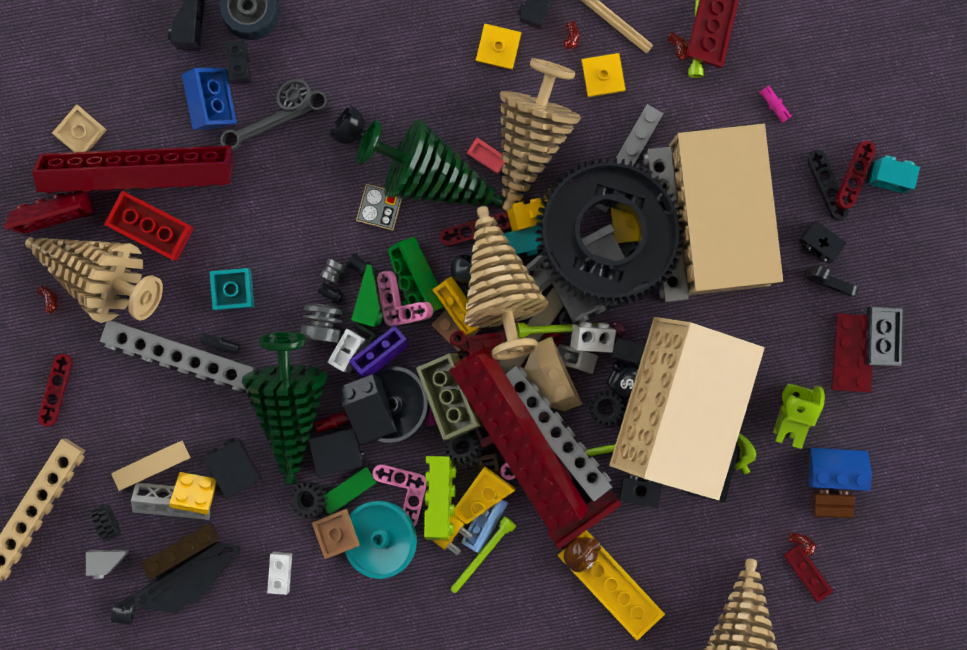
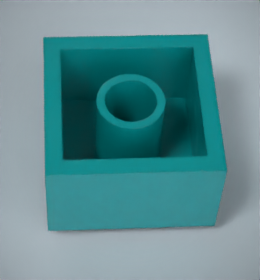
[868,155,920,194]
[210,268,254,311]

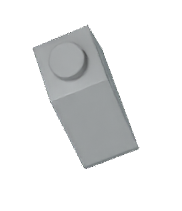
[557,344,598,374]
[86,549,129,579]

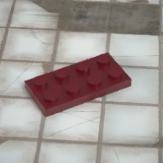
[686,0,739,68]
[831,313,873,393]

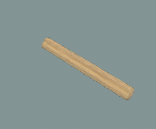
[581,0,653,53]

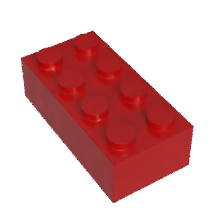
[104,191,194,261]

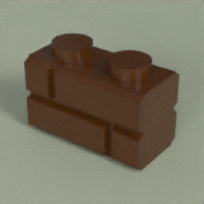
[812,489,855,518]

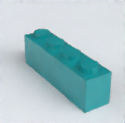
[502,226,541,256]

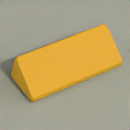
[432,277,479,336]

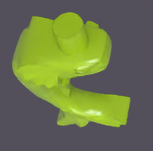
[734,433,756,475]

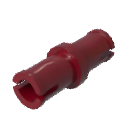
[314,411,350,433]

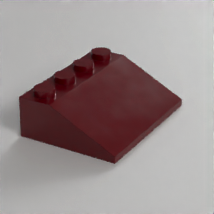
[4,190,95,235]

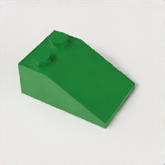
[351,264,384,328]

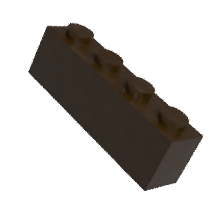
[140,522,221,580]

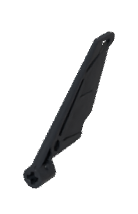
[111,542,241,625]

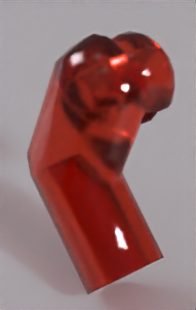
[564,21,580,50]
[667,32,688,59]
[37,285,58,314]
[790,532,816,555]

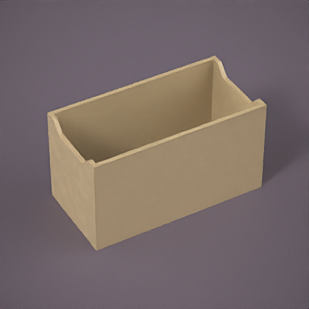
[669,124,783,295]
[609,317,765,500]

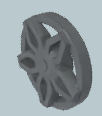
[276,79,311,112]

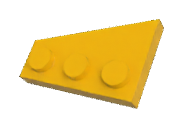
[454,466,516,524]

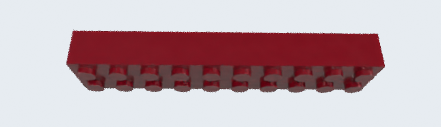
[32,145,234,194]
[449,346,589,532]

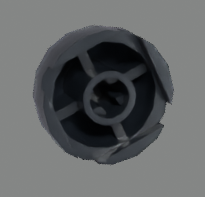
[329,105,365,144]

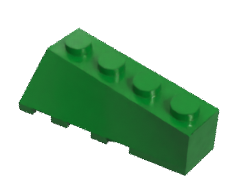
[388,236,444,325]

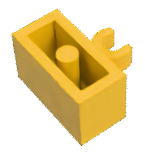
[507,198,548,231]

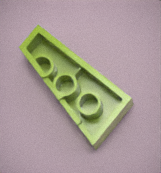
[424,456,456,541]

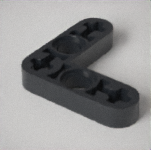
[804,265,859,297]

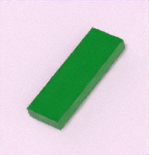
[324,467,377,515]

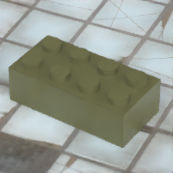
[416,353,483,440]

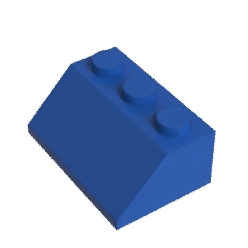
[182,68,237,130]
[808,447,872,491]

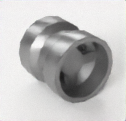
[320,259,346,284]

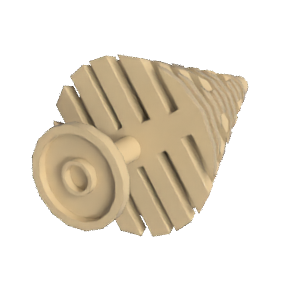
[500,58,581,211]
[464,206,549,360]
[25,237,163,323]
[704,559,778,650]

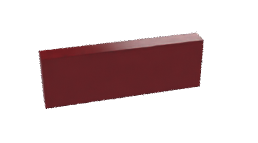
[783,544,833,603]

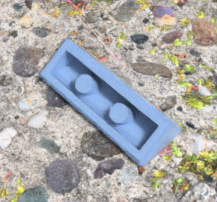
[461,499,508,553]

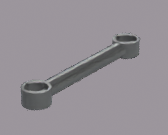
[220,91,328,150]

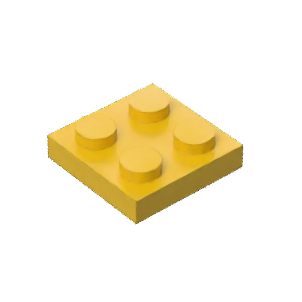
[169,472,217,515]

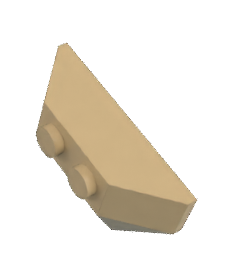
[524,336,582,411]

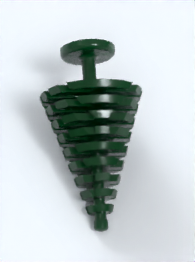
[356,119,504,207]
[242,331,327,485]

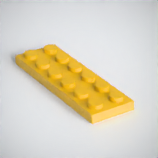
[558,530,665,640]

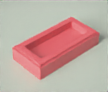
[466,138,506,175]

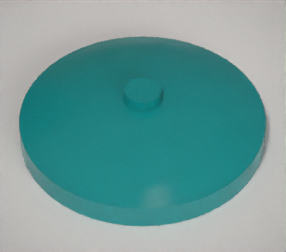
[345,501,417,579]

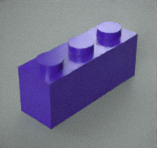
[349,325,409,379]

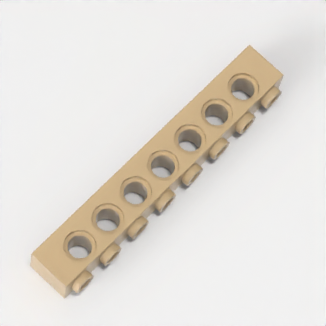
[0,438,85,581]

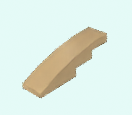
[111,440,190,491]

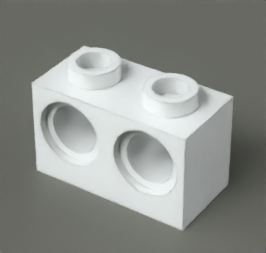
[570,322,616,352]
[328,329,368,373]
[267,552,292,595]

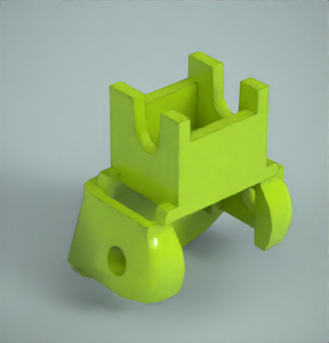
[773,384,825,449]

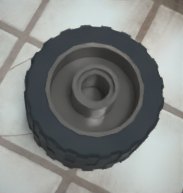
[219,0,280,40]

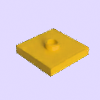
[476,24,521,70]
[581,53,626,98]
[610,208,640,244]

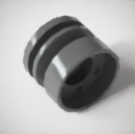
[300,304,344,343]

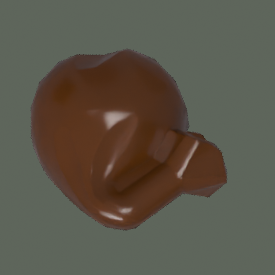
[563,537,601,573]

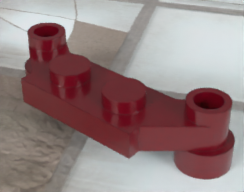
[450,321,519,356]

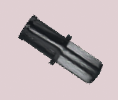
[201,333,240,355]

